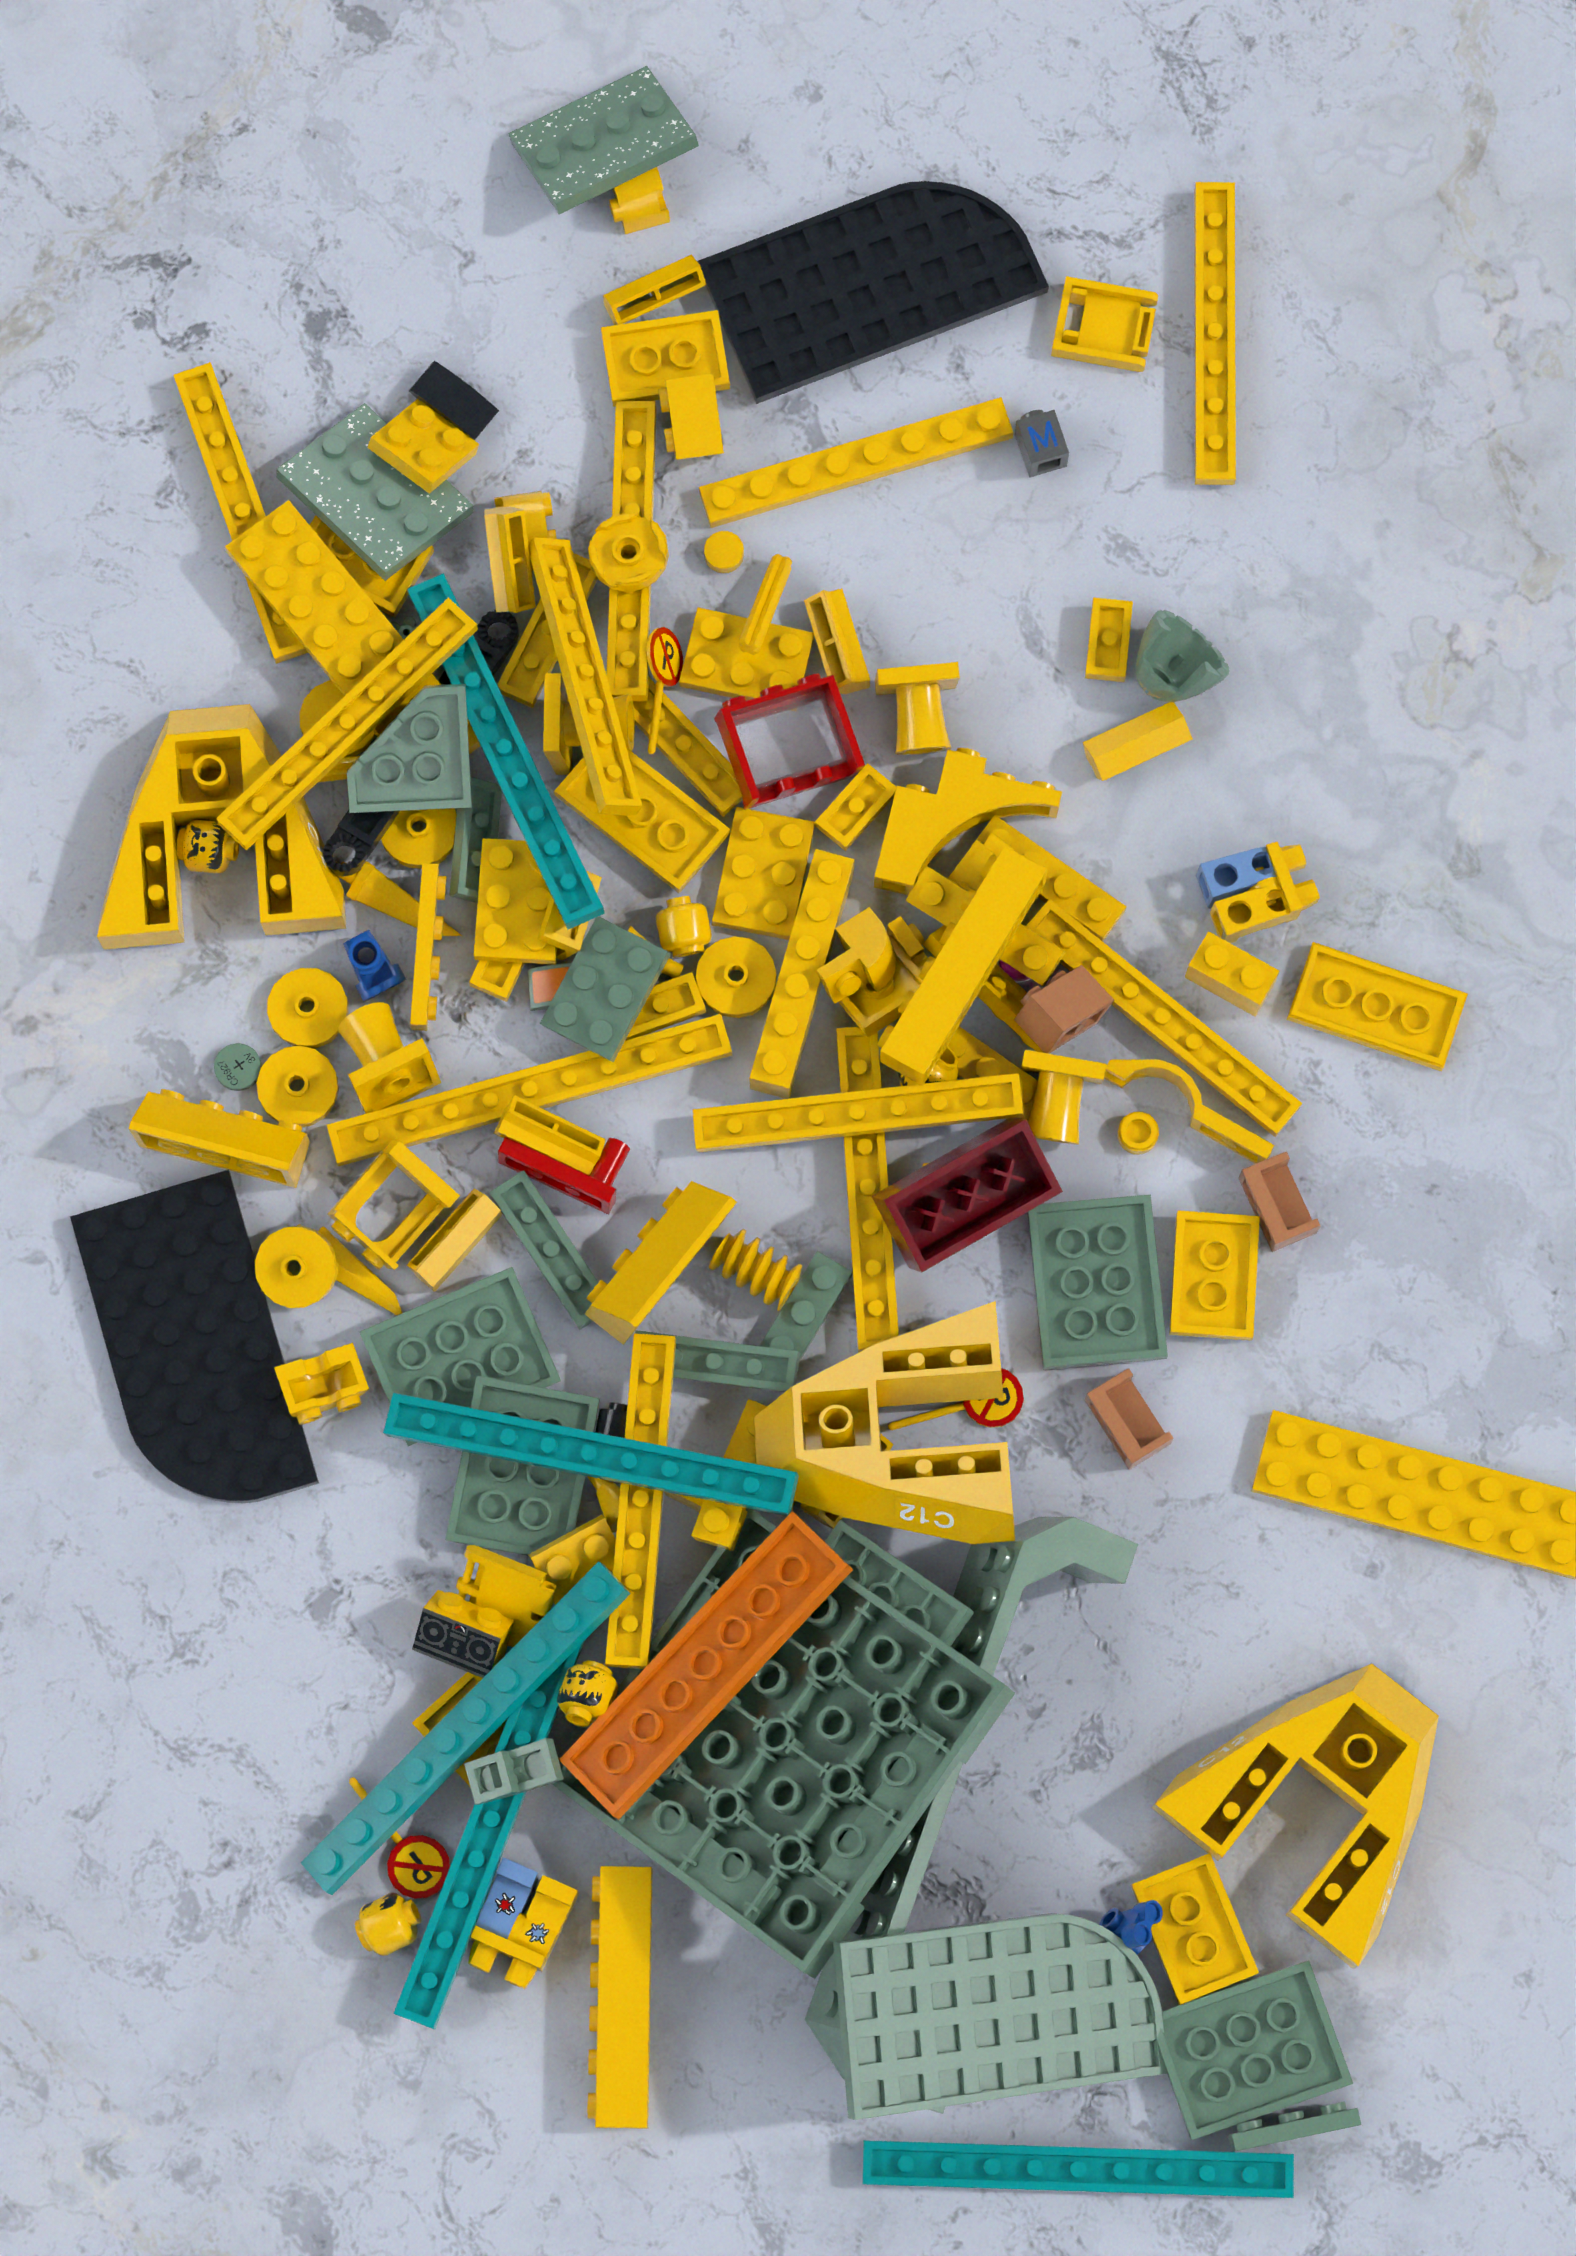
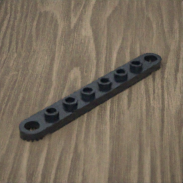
[323,609,519,876]

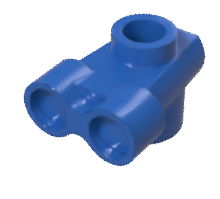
[343,930,406,1002]
[1099,1900,1163,1955]

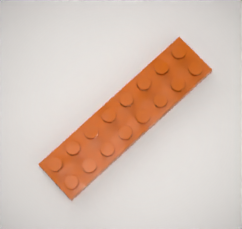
[559,1511,853,1820]

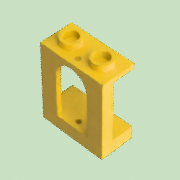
[327,1140,460,1270]

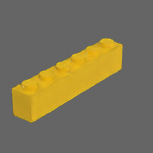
[877,846,1047,1086]
[749,849,855,1099]
[587,1866,653,2129]

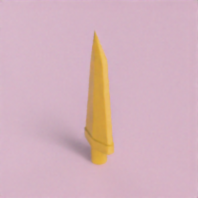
[337,861,462,936]
[297,1224,403,1315]

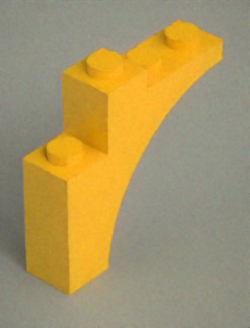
[874,748,1062,895]

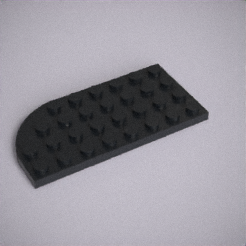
[697,181,1049,404]
[70,1169,319,1503]

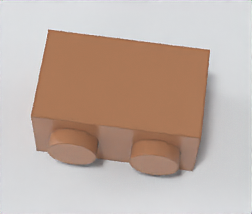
[1014,965,1114,1054]

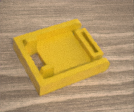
[1051,276,1158,372]

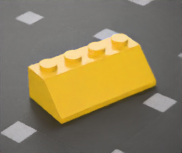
[128,1089,310,1188]
[585,1181,737,1345]

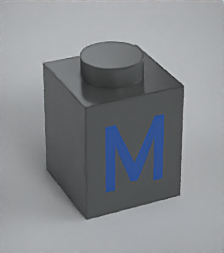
[1015,410,1069,478]

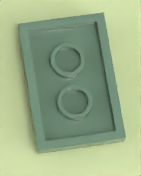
[540,916,671,1062]

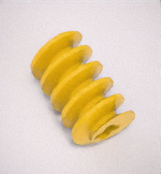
[708,1228,802,1312]

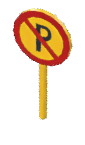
[647,627,683,754]
[888,1368,1024,1430]
[349,1777,450,1899]

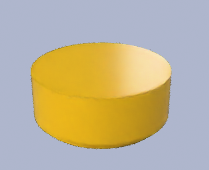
[704,531,744,573]
[1117,1112,1159,1155]

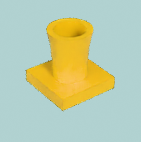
[875,662,960,755]
[543,673,635,775]
[338,1002,441,1114]
[1021,1050,1107,1145]

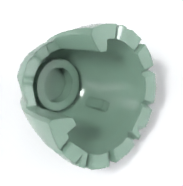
[1135,610,1229,702]

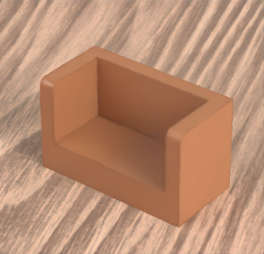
[1238,1151,1321,1252]
[1085,1368,1174,1470]

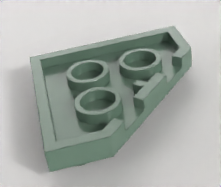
[347,684,472,813]

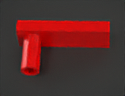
[498,1137,630,1215]

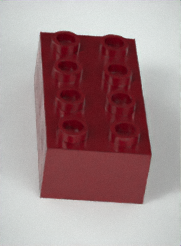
[871,1118,1063,1273]

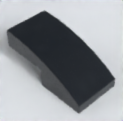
[409,360,499,440]

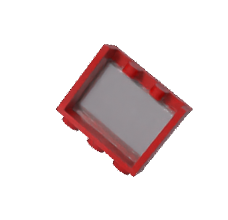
[714,673,865,810]

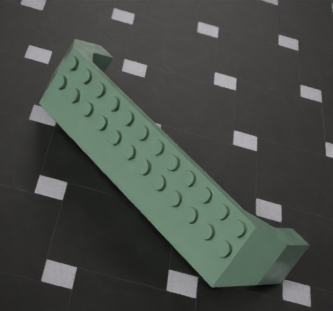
[805,1517,1138,2114]

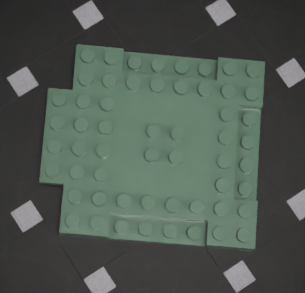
[552,1508,1015,1979]

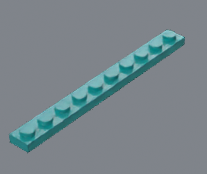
[407,573,605,930]
[383,1393,799,1516]
[301,1561,631,1895]
[393,1640,585,2030]
[862,2140,1294,2198]

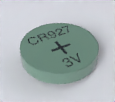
[214,1043,262,1091]

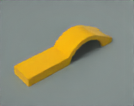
[1104,1059,1275,1164]

